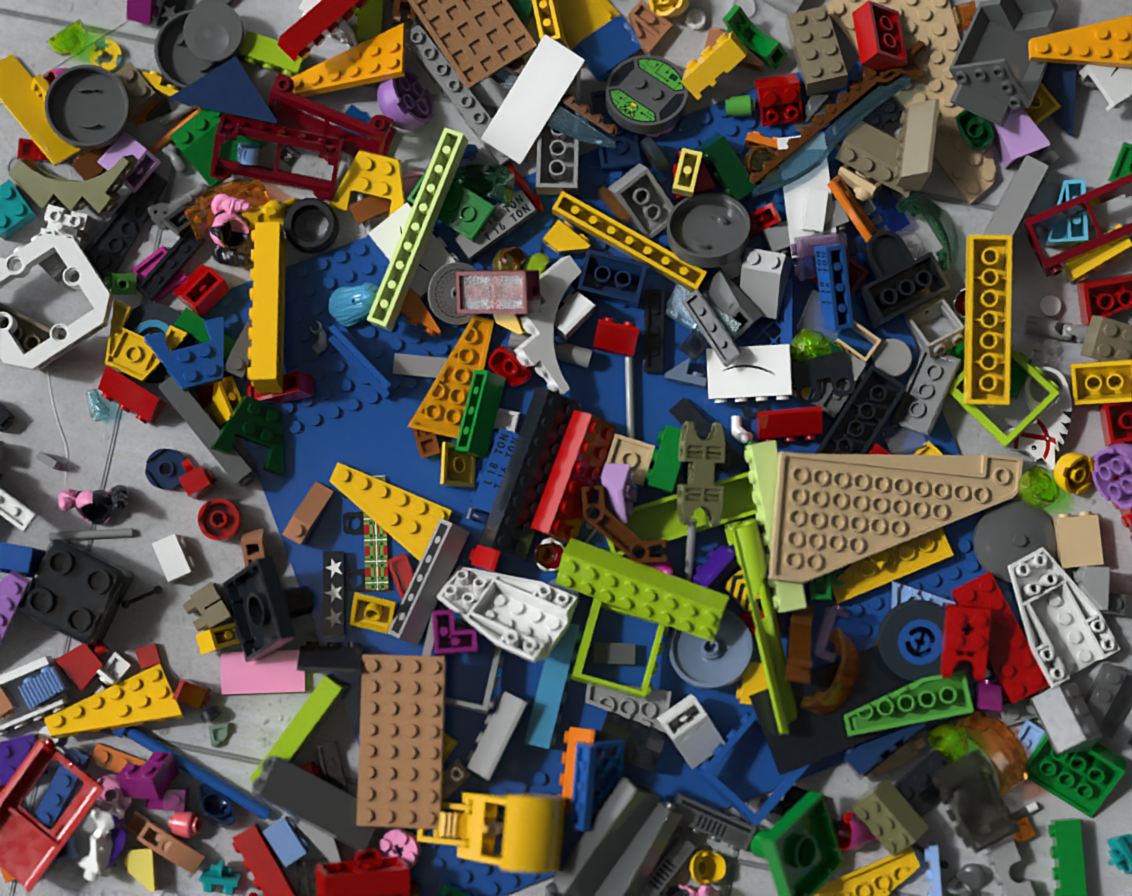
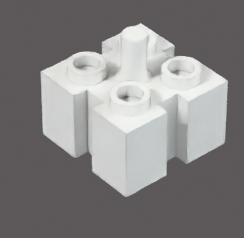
[40,204,93,251]

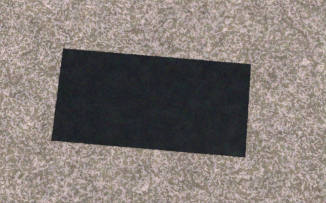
[749,645,915,776]

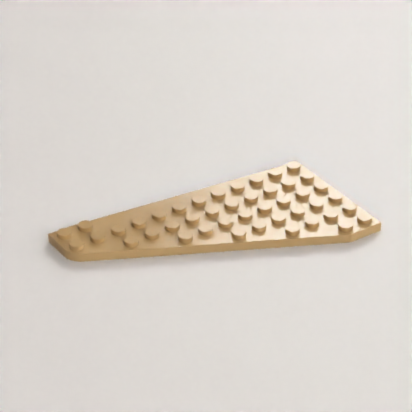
[826,0,996,204]
[769,451,1023,582]

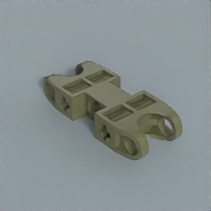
[677,421,725,526]

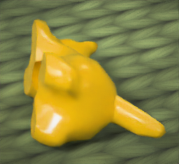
[241,197,298,233]

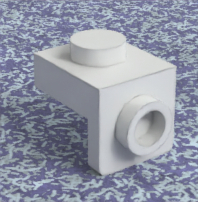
[97,652,133,685]

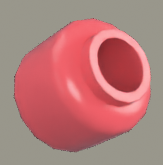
[169,810,202,839]

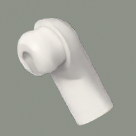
[731,416,753,444]

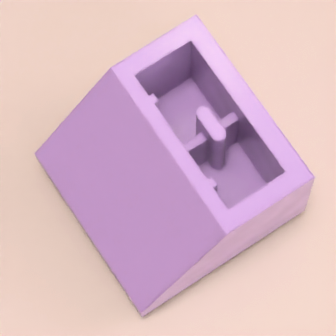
[98,131,161,193]
[601,463,637,524]

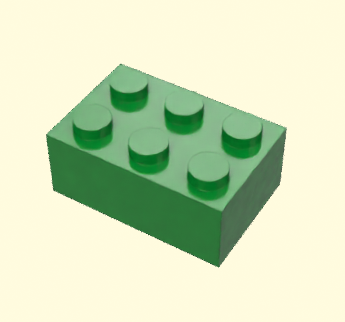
[644,424,682,495]

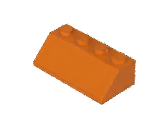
[558,726,595,814]

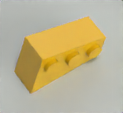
[681,31,748,100]
[1063,224,1132,283]

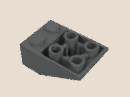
[701,270,763,342]

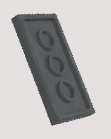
[890,349,963,437]

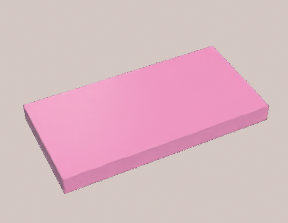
[221,650,306,694]

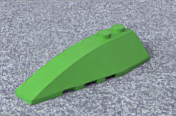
[843,670,974,736]

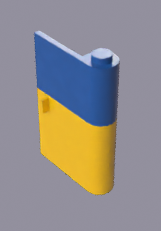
[557,0,642,82]

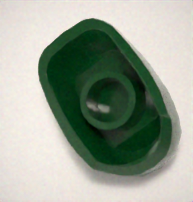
[956,110,994,153]

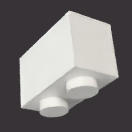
[152,534,195,583]

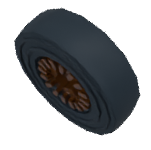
[640,137,668,173]

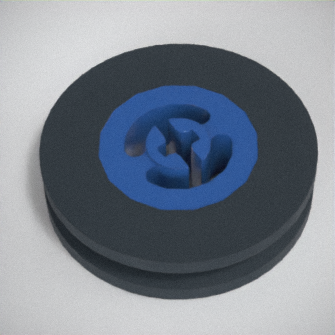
[877,599,945,682]

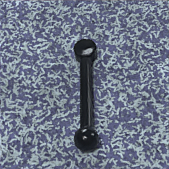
[121,586,163,609]
[910,842,948,869]

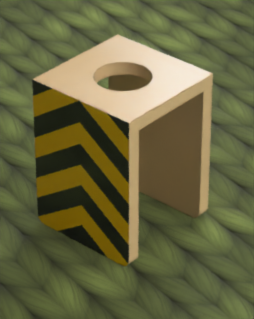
[834,320,882,362]
[722,568,761,612]

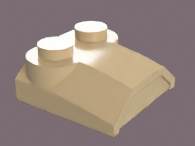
[838,164,884,201]

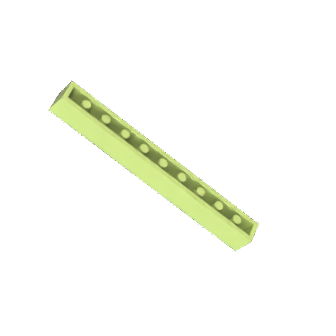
[367,127,468,332]

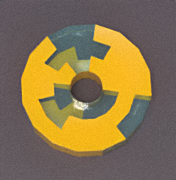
[89,39,123,72]

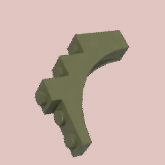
[8,155,139,213]

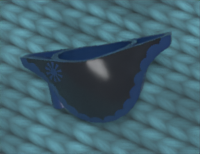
[199,783,236,828]

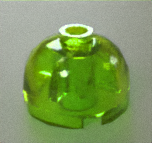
[46,19,88,58]
[790,328,831,363]
[1018,466,1060,508]
[927,723,969,766]

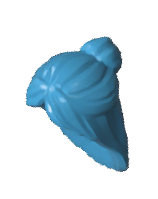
[328,282,380,327]

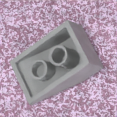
[607,163,674,240]
[740,247,792,320]

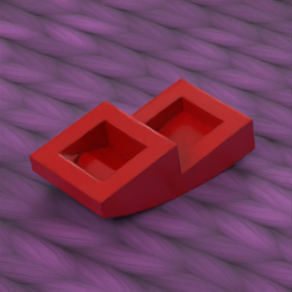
[17,138,51,163]

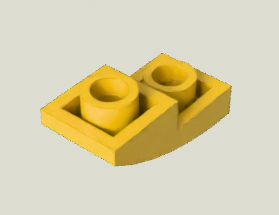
[142,71,179,98]

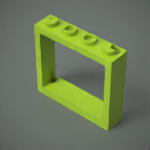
[948,342,1060,449]
[571,598,669,700]

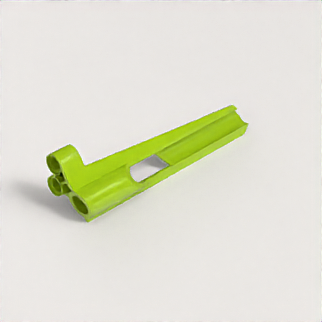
[724,518,797,734]

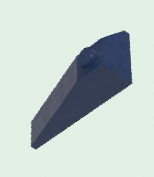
[844,722,926,780]

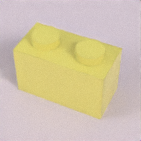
[672,148,703,198]

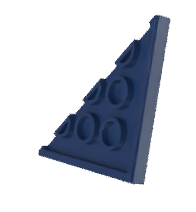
[168,56,278,125]
[1041,62,1077,136]

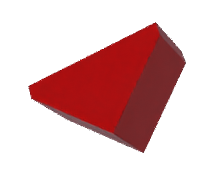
[749,202,782,238]

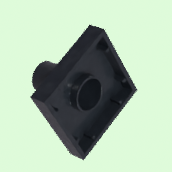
[223,556,314,662]

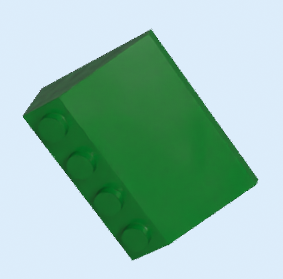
[170,109,269,188]
[1020,733,1127,818]

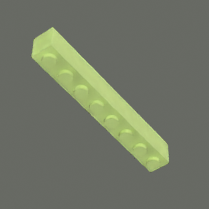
[744,440,806,612]

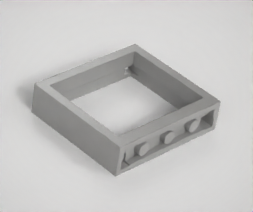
[422,615,505,714]

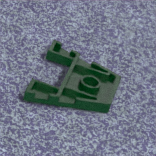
[210,396,284,476]

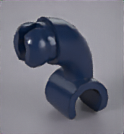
[465,507,490,525]

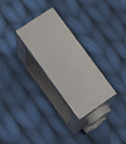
[904,294,965,359]

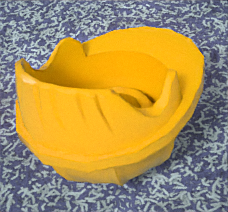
[689,849,726,886]

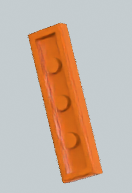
[827,175,878,243]

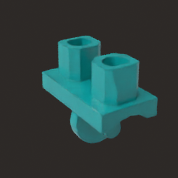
[1106,834,1132,874]
[199,859,241,895]

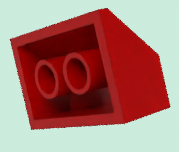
[852,0,908,70]
[98,365,167,424]
[756,406,822,442]

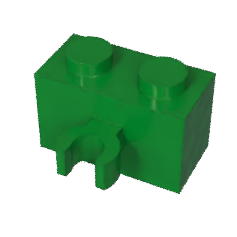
[807,570,845,600]

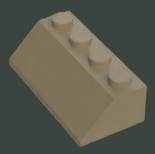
[894,99,940,191]
[835,118,911,197]

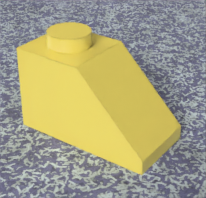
[124,848,158,892]

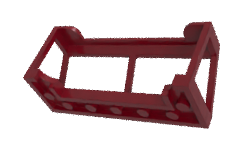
[269,72,397,157]
[210,114,344,201]
[1024,173,1132,277]

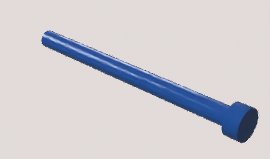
[112,726,272,820]

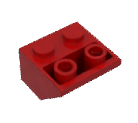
[755,73,803,127]
[172,264,230,318]
[593,317,640,358]

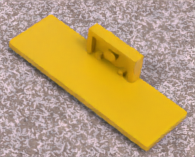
[0,54,84,166]

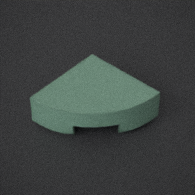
[208,722,230,747]

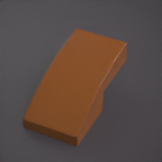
[348,195,391,225]
[409,415,441,459]

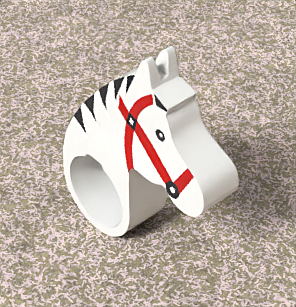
[1003,367,1072,471]

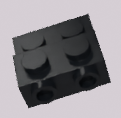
[847,87,903,131]

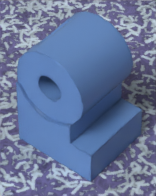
[237,142,260,165]

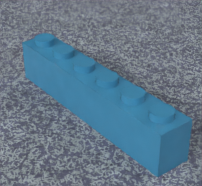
[524,623,583,749]

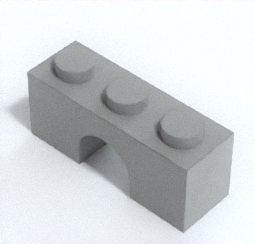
[985,839,1035,896]

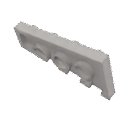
[585,684,671,733]

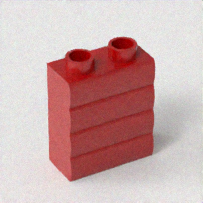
[316,856,410,896]

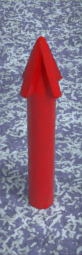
[504,162,544,212]

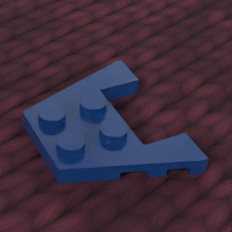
[144,316,224,391]

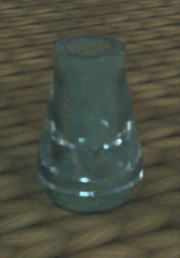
[86,389,110,421]

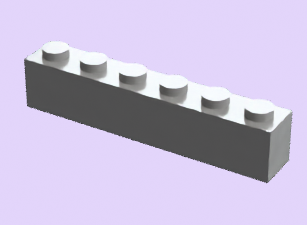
[387,518,470,646]

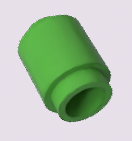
[725,95,755,117]

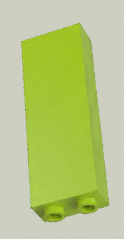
[249,674,349,785]

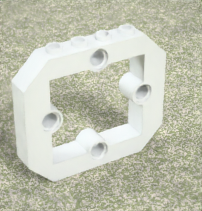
[0,233,114,371]

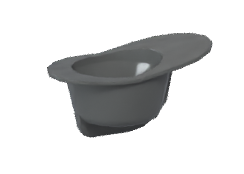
[792,93,834,132]

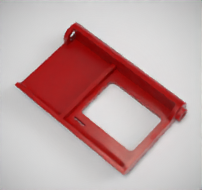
[0,737,105,893]

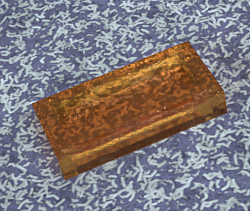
[598,186,631,225]

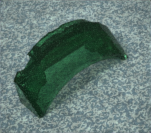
[453,164,516,207]
[895,194,958,272]

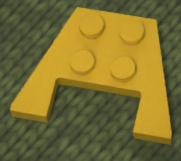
[330,150,406,216]
[105,299,188,382]

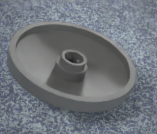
[973,500,1056,583]

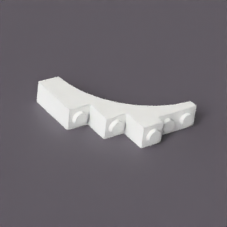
[514,255,581,394]

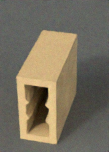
[1052,511,1104,569]

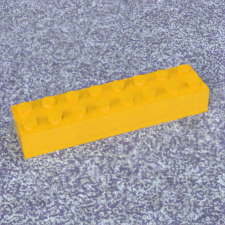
[247,222,286,393]
[963,235,1012,406]

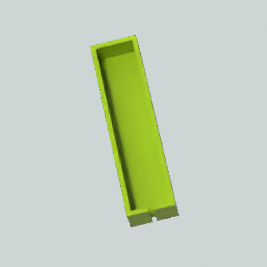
[606,472,758,556]
[556,538,729,642]

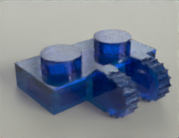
[867,189,910,233]

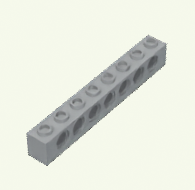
[406,24,514,170]

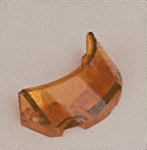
[184,178,270,240]
[800,628,859,715]
[953,710,1028,798]

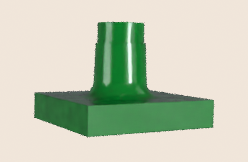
[751,791,845,896]

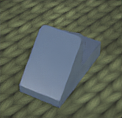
[664,358,707,389]

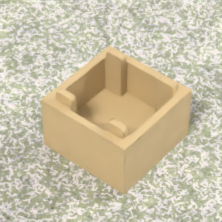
[606,433,655,488]

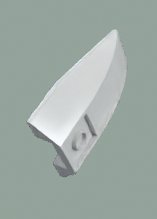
[1008,547,1120,688]
[437,566,578,662]

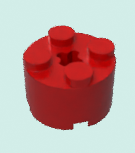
[197,498,243,541]

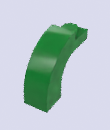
[722,4,788,70]

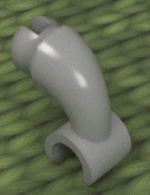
[162,144,188,174]
[309,321,328,354]

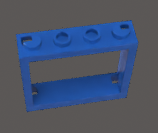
[698,711,810,827]

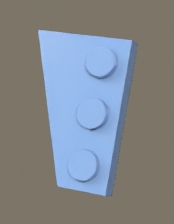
[891,580,956,610]

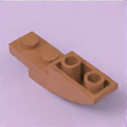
[124,810,206,874]

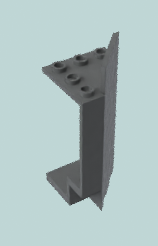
[949,0,1058,127]

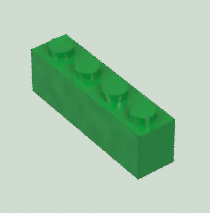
[455,370,506,458]
[1048,818,1087,896]

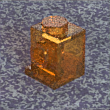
[952,1,977,32]

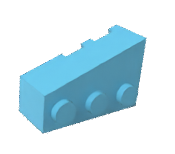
[1045,179,1089,247]

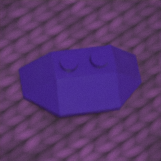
[692,545,738,591]

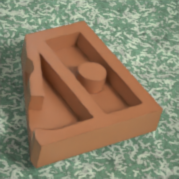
[628,0,673,55]

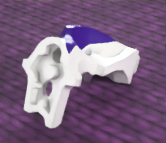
[79,798,128,882]

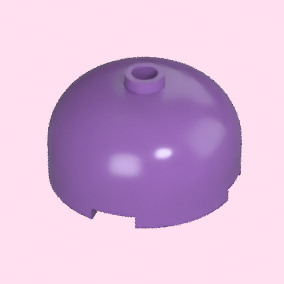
[377,68,435,131]
[1092,443,1132,509]

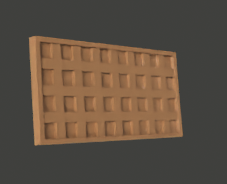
[407,0,537,90]
[357,654,447,829]

